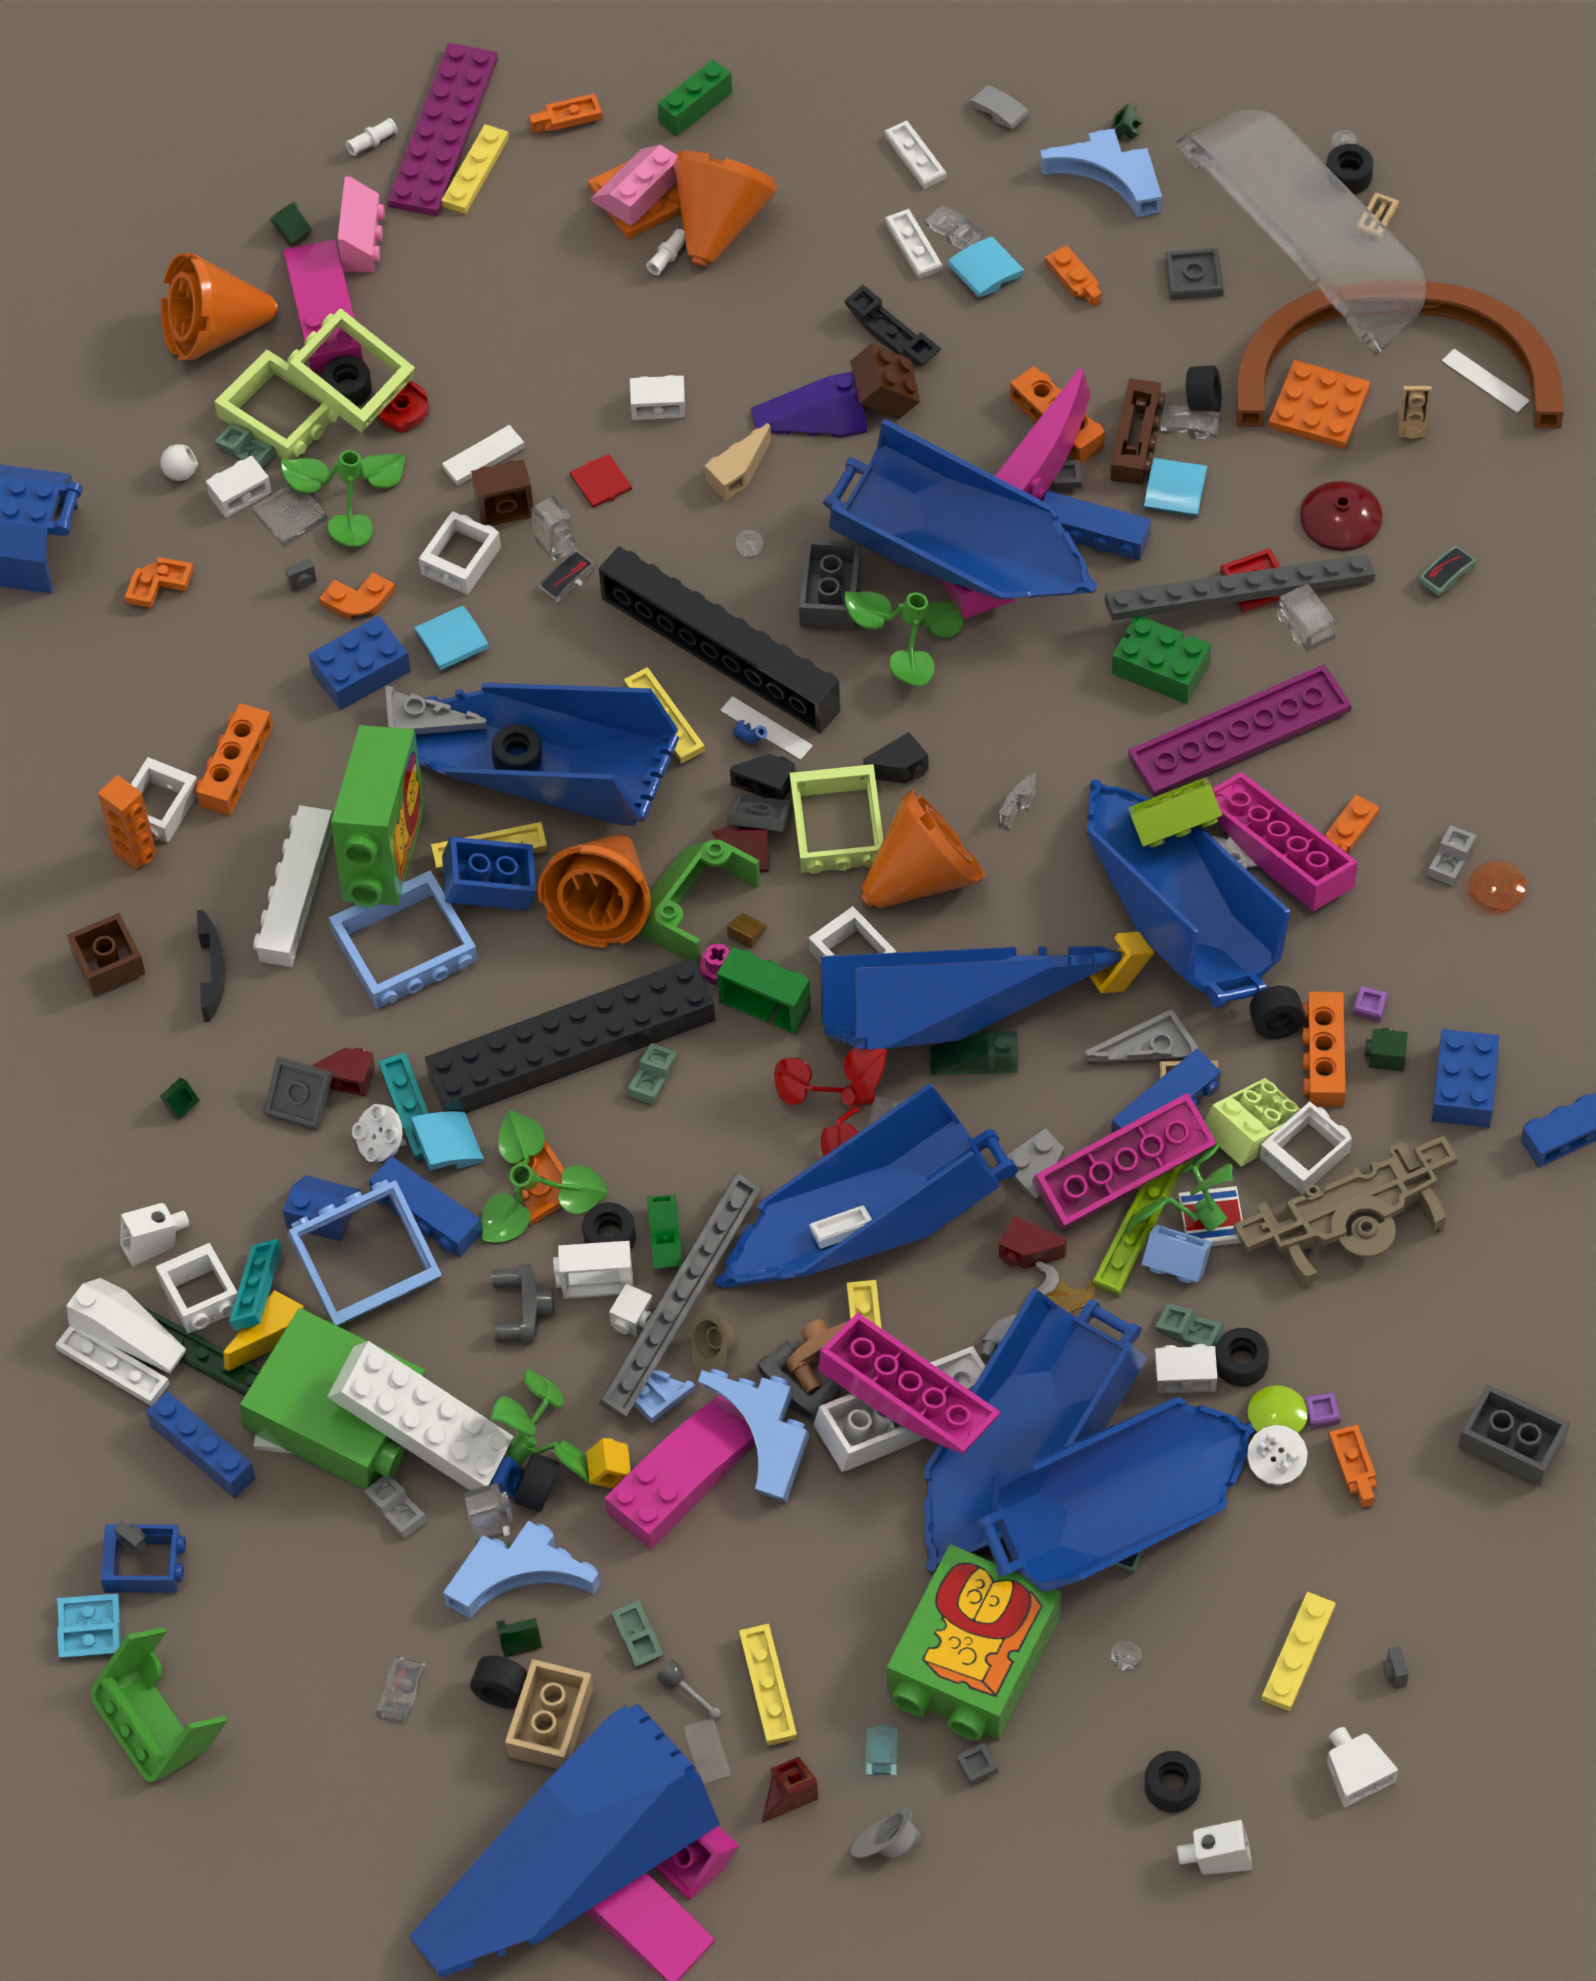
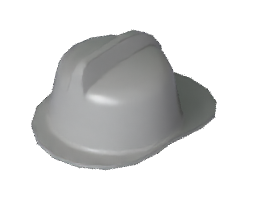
[851,1806,921,1858]

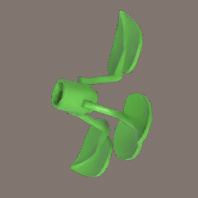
[281,450,405,547]
[844,591,964,687]
[482,1110,608,1243]
[1126,1142,1233,1236]
[491,1369,592,1487]

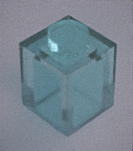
[865,1725,898,1775]

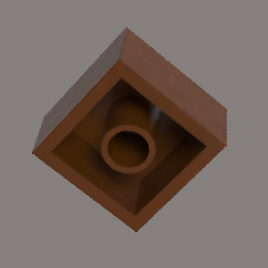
[850,343,920,419]
[471,459,535,526]
[67,913,146,996]

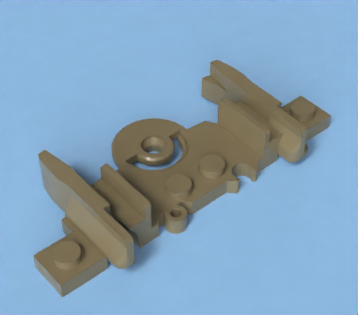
[1233,1135,1458,1290]

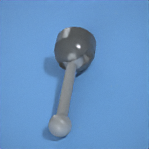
[657,1660,721,1720]

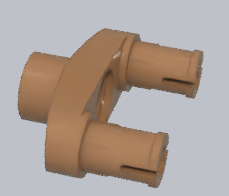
[786,1319,847,1395]

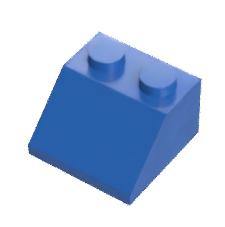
[283,1175,361,1242]

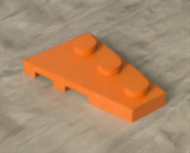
[516,1139,565,1226]

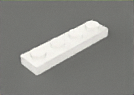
[55,1325,169,1406]

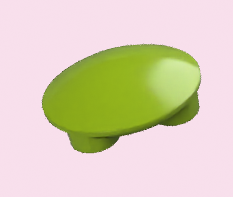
[1248,1385,1308,1433]

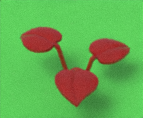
[774,1048,887,1156]

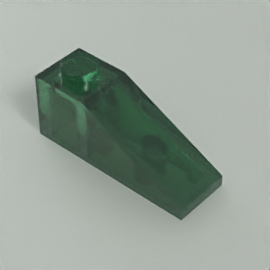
[930,1031,1018,1075]

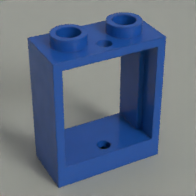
[101,1524,186,1593]

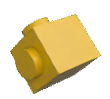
[586,1438,631,1489]

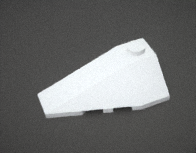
[66,1278,186,1373]

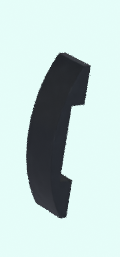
[845,285,941,367]
[197,909,225,1022]

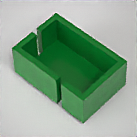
[1112,616,1212,704]
[717,947,811,1035]

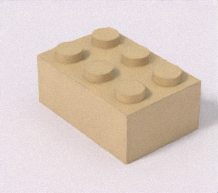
[505,1659,593,1769]

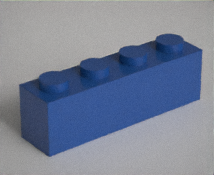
[1043,491,1151,560]
[1111,1048,1221,1133]
[1521,1093,1596,1168]
[369,1156,483,1257]
[146,1391,256,1498]

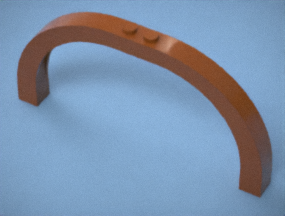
[1236,280,1564,428]

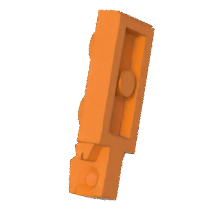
[529,93,603,133]
[1045,245,1102,307]
[1325,794,1380,853]
[1328,1424,1377,1508]

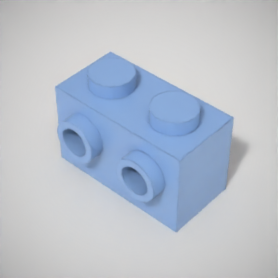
[1142,1224,1212,1283]

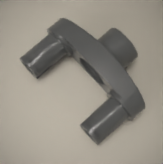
[492,1264,554,1342]
[757,1340,841,1420]

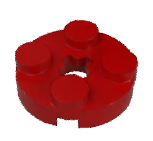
[377,381,429,433]

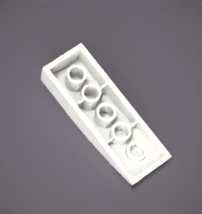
[813,1346,986,1472]

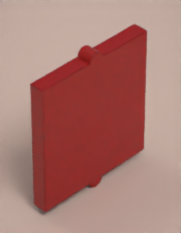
[570,454,632,508]

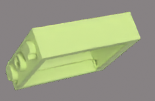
[287,308,415,433]
[214,350,339,460]
[790,764,883,874]

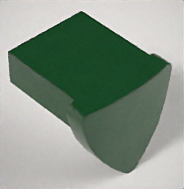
[270,202,312,246]
[495,1618,542,1657]

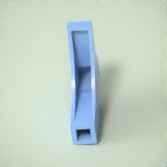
[1040,129,1162,217]
[698,1369,810,1503]
[443,1521,600,1619]

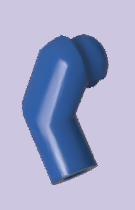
[733,720,768,745]

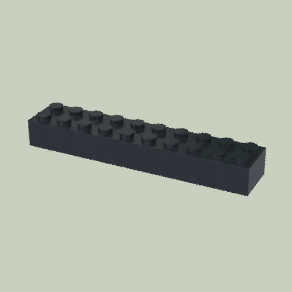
[599,546,840,734]
[425,958,715,1114]

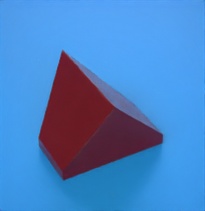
[711,825,769,872]
[762,1757,818,1823]

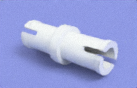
[346,118,398,156]
[646,229,686,276]

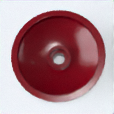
[1300,481,1382,551]

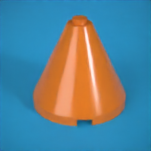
[674,151,778,267]
[161,253,278,361]
[861,789,985,909]
[538,834,651,948]

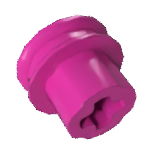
[700,944,730,985]

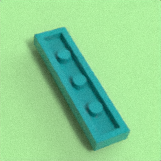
[378,1052,429,1161]
[229,1239,282,1331]

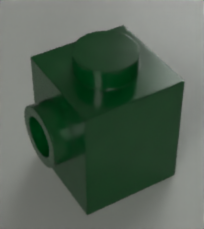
[1364,1028,1408,1071]

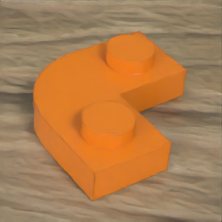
[125,558,194,608]
[319,572,396,620]

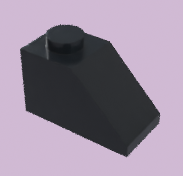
[863,732,929,784]
[730,754,795,800]

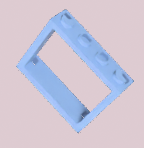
[329,870,478,1009]
[287,1179,442,1327]

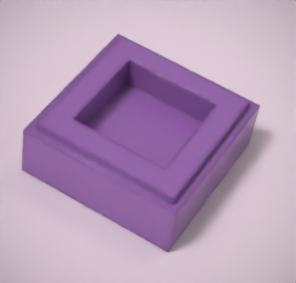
[1352,986,1388,1022]
[1304,1392,1341,1428]

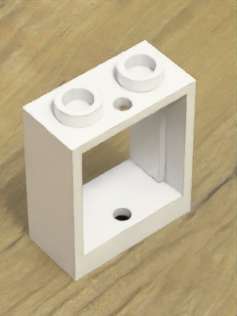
[419,511,501,595]
[131,757,198,843]
[809,906,896,964]
[1260,1101,1352,1195]
[553,1241,633,1299]
[156,1243,238,1333]

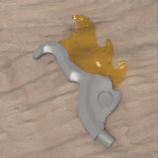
[980,1261,1095,1360]

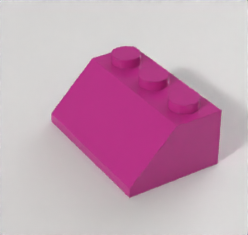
[656,1826,739,1900]

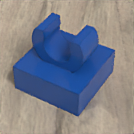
[489,1457,524,1498]

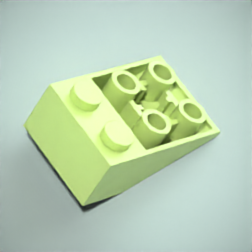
[1204,1078,1300,1167]

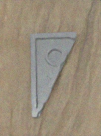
[385,686,487,735]
[1084,1009,1200,1063]

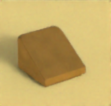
[727,913,767,948]

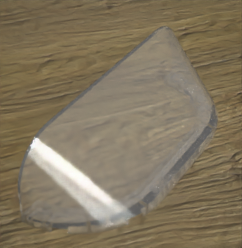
[1175,109,1427,357]

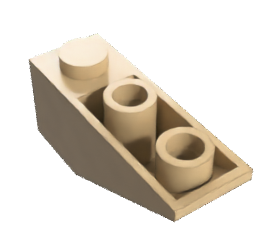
[1397,386,1431,439]
[704,423,771,501]

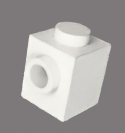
[609,1284,653,1337]

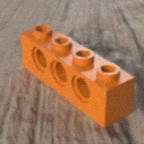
[1010,365,1105,464]
[195,703,273,816]
[98,775,157,871]
[1302,992,1346,1107]

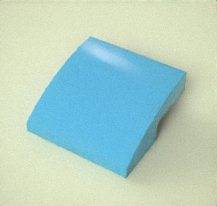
[947,237,1024,297]
[1144,458,1207,517]
[414,605,489,670]
[411,1111,484,1171]
[57,1593,121,1658]

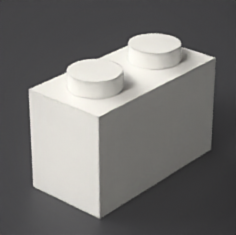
[630,375,686,420]
[206,456,272,518]
[1154,1344,1217,1394]

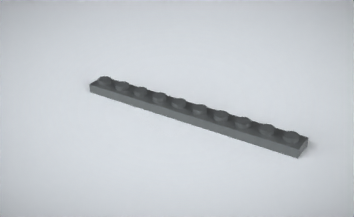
[1104,554,1375,621]
[598,1173,761,1420]

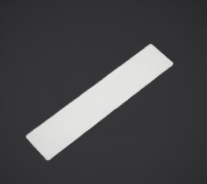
[1442,349,1530,412]
[721,697,813,759]

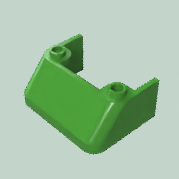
[638,840,761,967]
[91,1627,228,1782]

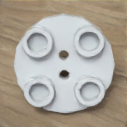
[352,1104,407,1162]
[1247,1425,1308,1487]

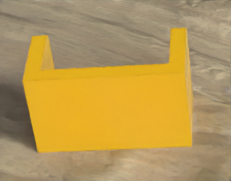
[1089,932,1155,994]

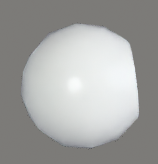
[160,444,198,481]

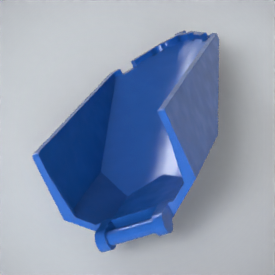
[823,419,1097,600]
[0,464,83,593]
[1087,780,1290,1008]
[715,1084,1018,1288]
[924,1288,1148,1573]
[975,1397,1256,1593]

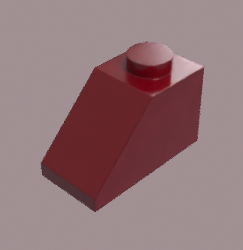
[311,1048,375,1096]
[998,1216,1067,1269]

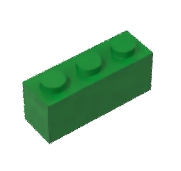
[657,59,732,137]

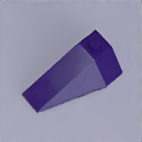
[751,371,867,438]

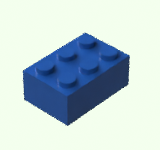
[308,616,411,710]
[442,836,536,910]
[1432,1029,1500,1128]

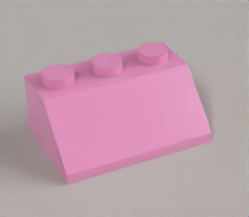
[591,145,677,226]
[338,176,385,273]

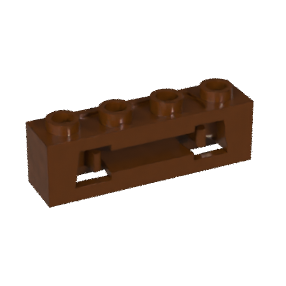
[1111,378,1165,485]

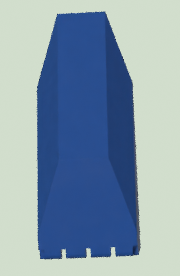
[416,683,679,826]
[821,946,1121,1049]
[410,1704,720,1978]

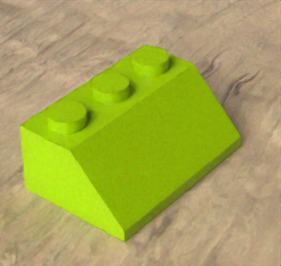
[1128,777,1223,848]

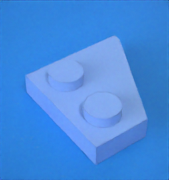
[612,1370,695,1424]

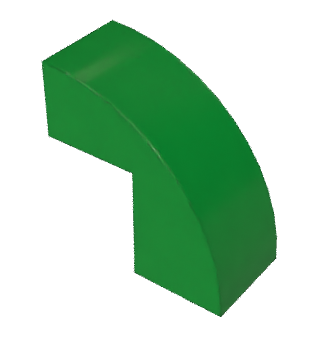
[647,1194,682,1269]

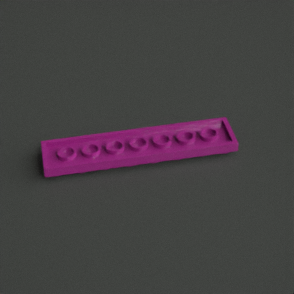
[387,43,498,217]
[1128,664,1352,797]

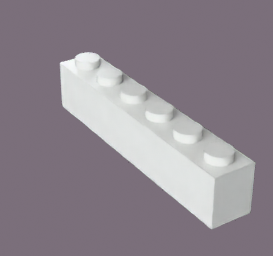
[253,805,333,967]

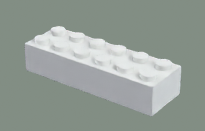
[327,1341,514,1492]

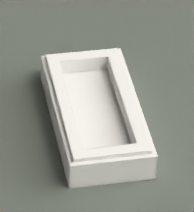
[809,1205,872,1249]

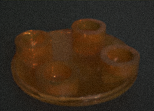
[1469,860,1527,913]

